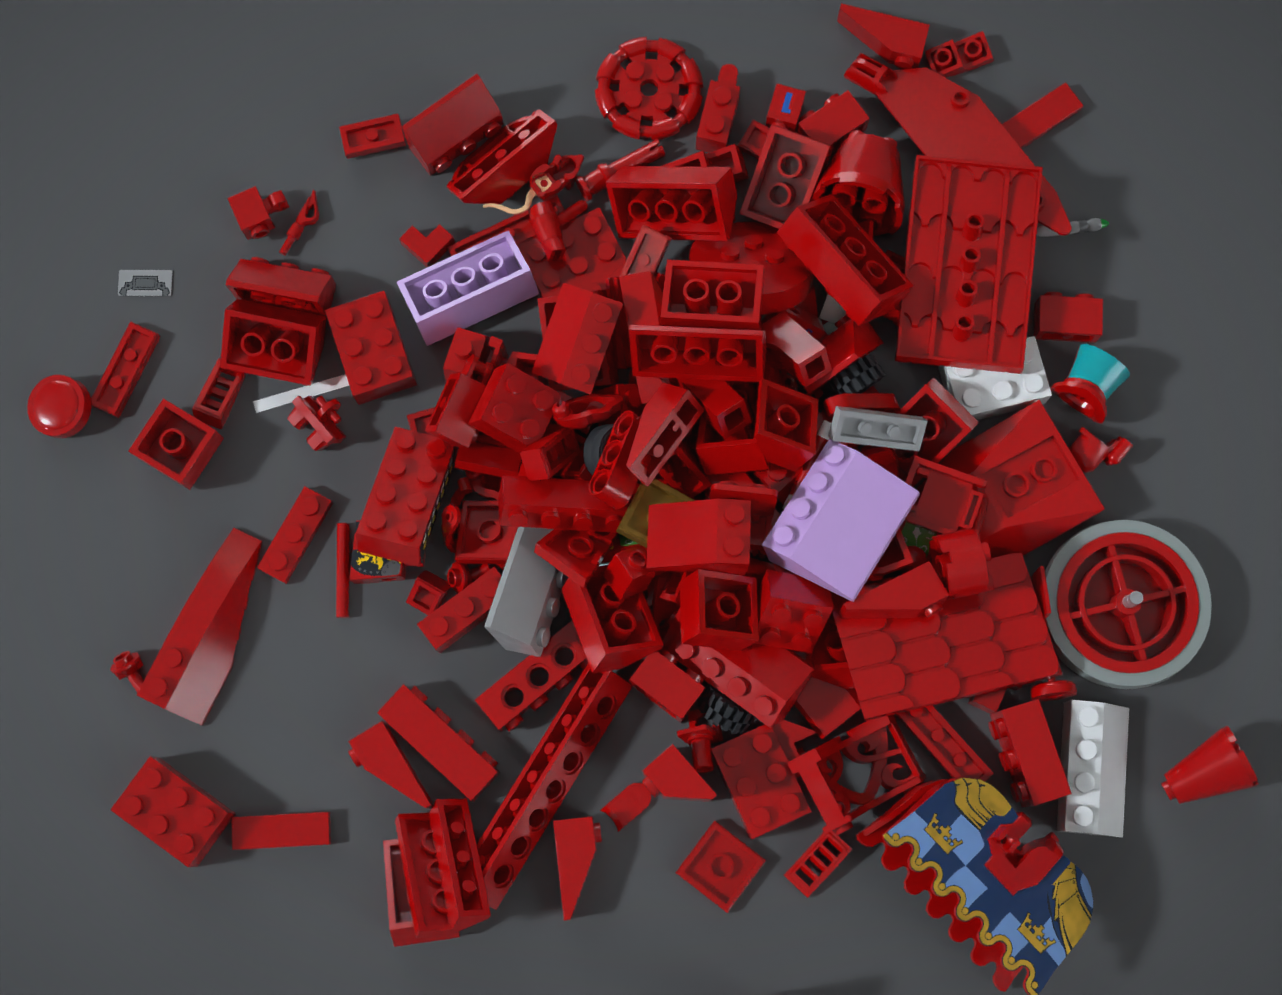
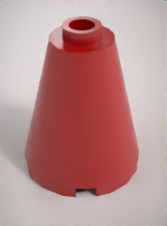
[1161,726,1259,804]

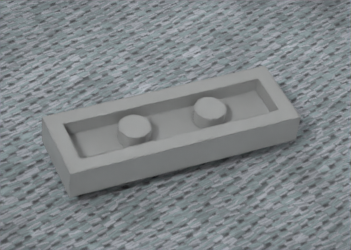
[828,406,928,451]

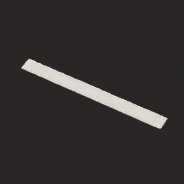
[253,374,349,413]

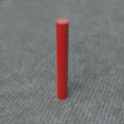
[336,523,350,618]

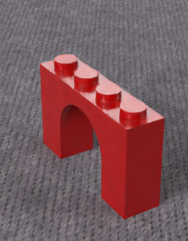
[677,311,832,439]

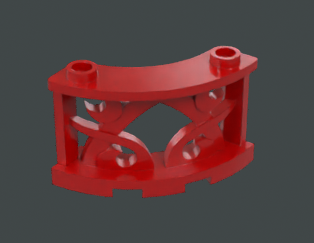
[787,714,927,835]

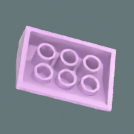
[762,439,920,602]

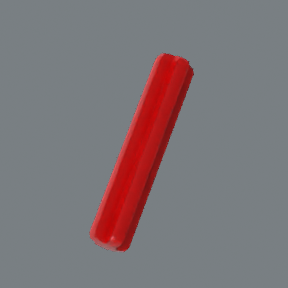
[605,276,632,369]

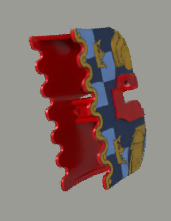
[856,778,1093,995]

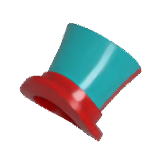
[1050,344,1130,423]

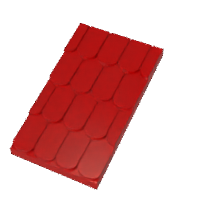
[895,155,1043,374]
[831,552,1063,721]

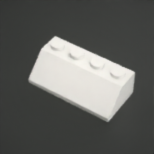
[1057,700,1129,838]

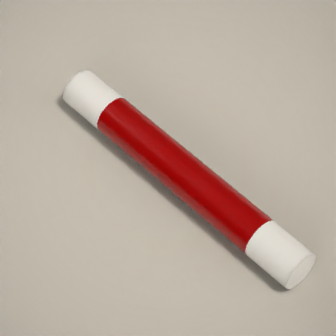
[782,420,831,509]

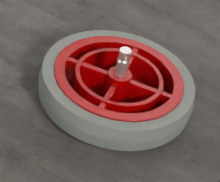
[1045,520,1212,689]

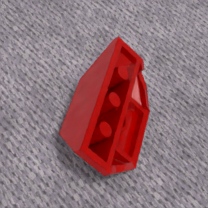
[446,109,558,204]

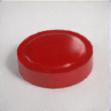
[27,375,92,438]

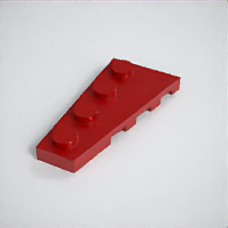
[534,529,620,588]

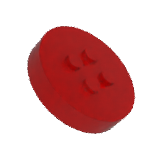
[689,222,814,315]

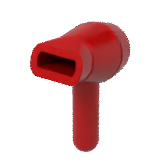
[529,200,588,262]

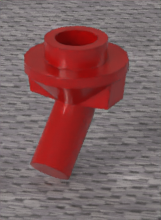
[447,562,492,593]
[110,651,144,693]

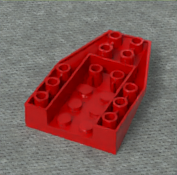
[914,400,1105,563]

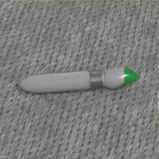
[1036,218,1109,237]

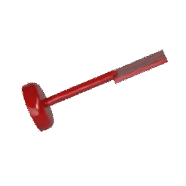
[1030,566,1077,701]

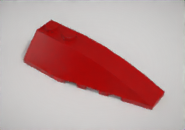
[137,527,262,726]

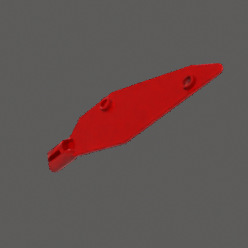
[844,52,1072,236]

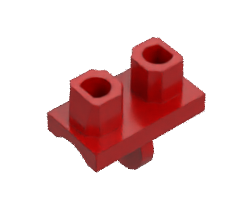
[287,395,346,451]

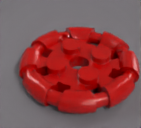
[595,36,704,141]

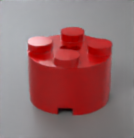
[929,528,994,600]

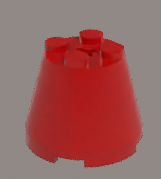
[811,130,905,238]

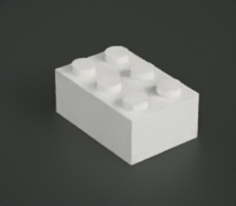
[938,336,1052,420]

